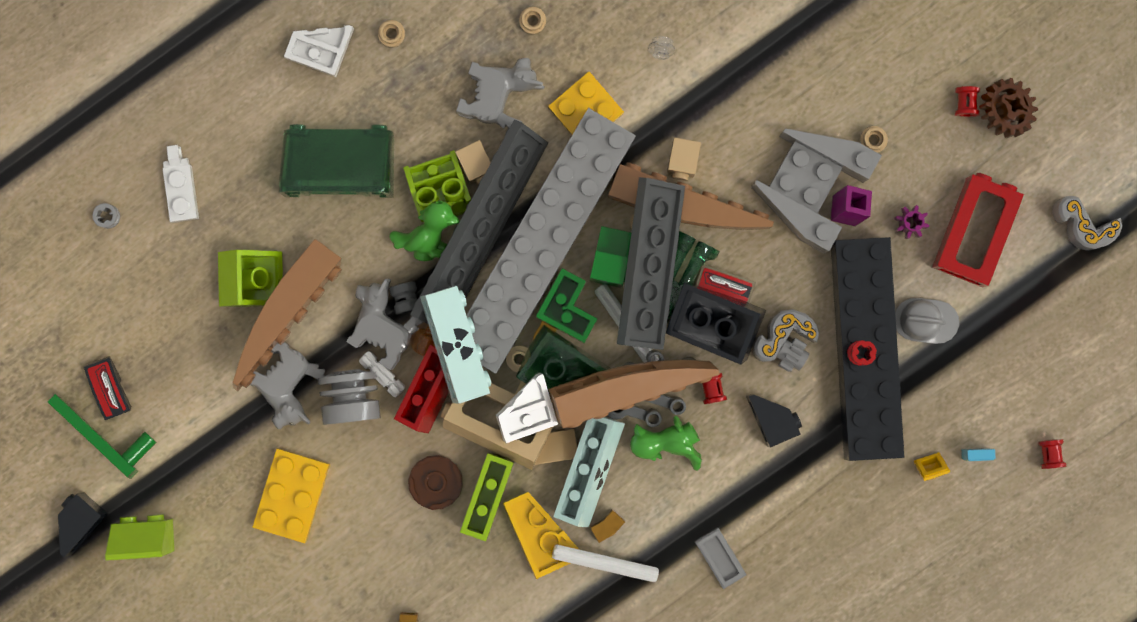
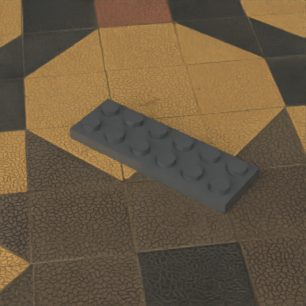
[617,177,685,350]

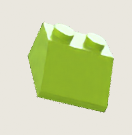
[218,250,283,307]
[105,514,175,561]

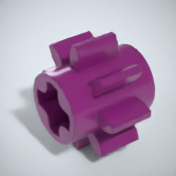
[894,205,930,239]

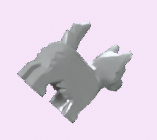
[456,58,545,129]
[346,278,423,370]
[250,342,325,429]

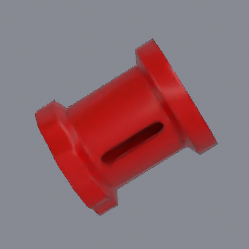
[955,86,980,117]
[847,340,877,366]
[702,373,727,405]
[1038,439,1067,469]

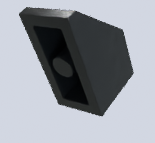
[746,394,802,448]
[58,492,108,558]

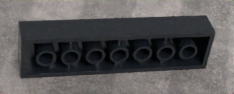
[831,237,905,461]

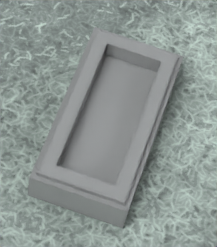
[694,527,747,589]

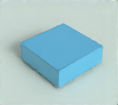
[961,448,996,461]

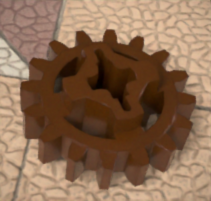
[979,78,1038,138]

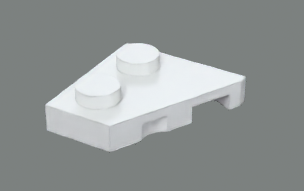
[284,25,354,77]
[496,373,558,443]

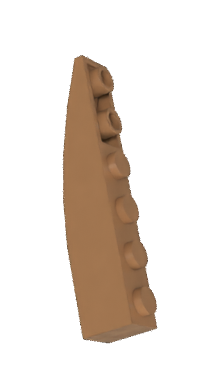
[608,162,774,230]
[233,239,342,392]
[548,360,720,428]

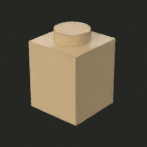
[667,137,701,181]
[455,140,491,185]

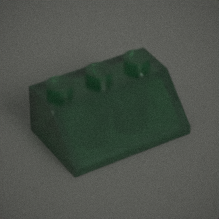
[516,325,611,399]

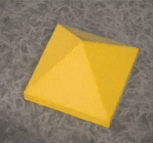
[914,452,950,481]

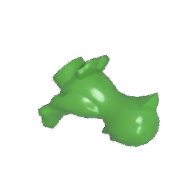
[389,201,460,261]
[630,415,702,471]

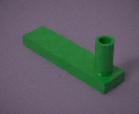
[48,394,157,479]

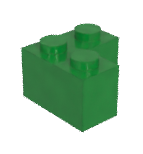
[590,226,631,288]
[536,268,598,343]

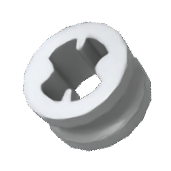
[92,203,120,229]

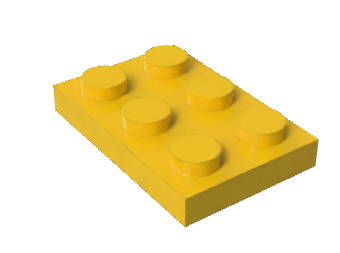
[252,448,330,543]

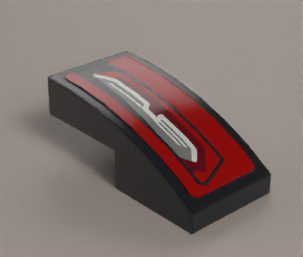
[84,356,132,420]

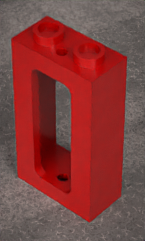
[932,173,1024,288]

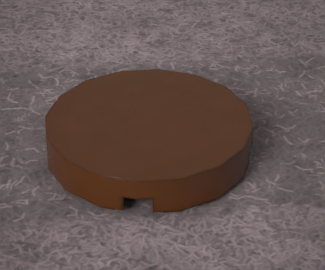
[408,455,463,510]

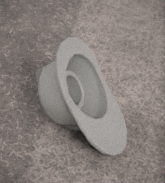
[895,298,959,344]

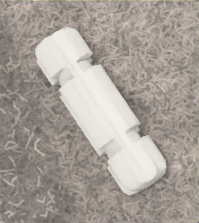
[359,351,405,397]

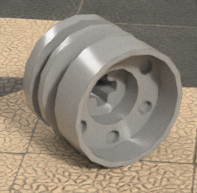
[318,369,381,425]

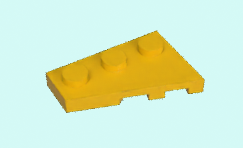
[502,492,580,579]

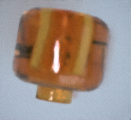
[411,327,435,356]

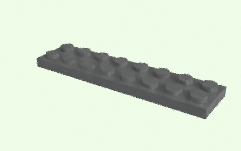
[410,119,548,324]

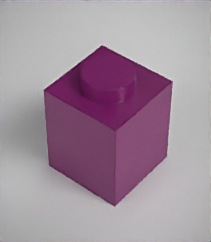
[831,185,872,226]

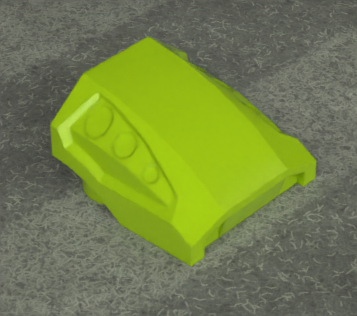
[403,150,471,222]

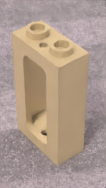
[441,383,556,470]

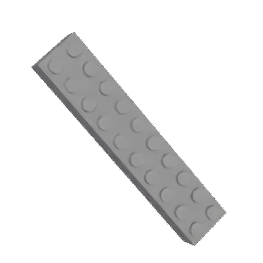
[466,108,636,374]

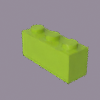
[460,452,514,542]

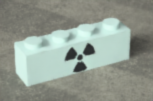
[420,286,491,404]
[553,417,625,527]

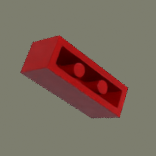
[394,345,449,434]

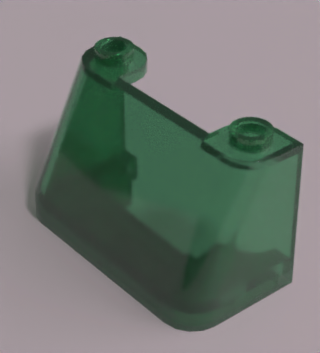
[279,124,394,198]

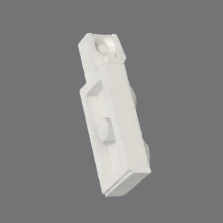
[163,145,199,223]

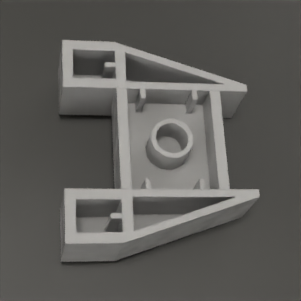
[752,128,882,254]

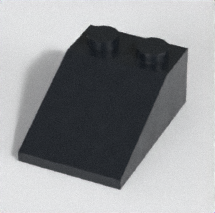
[666,282,766,365]

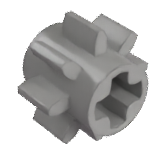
[777,338,810,372]

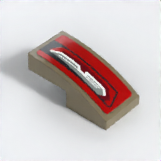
[694,264,756,303]

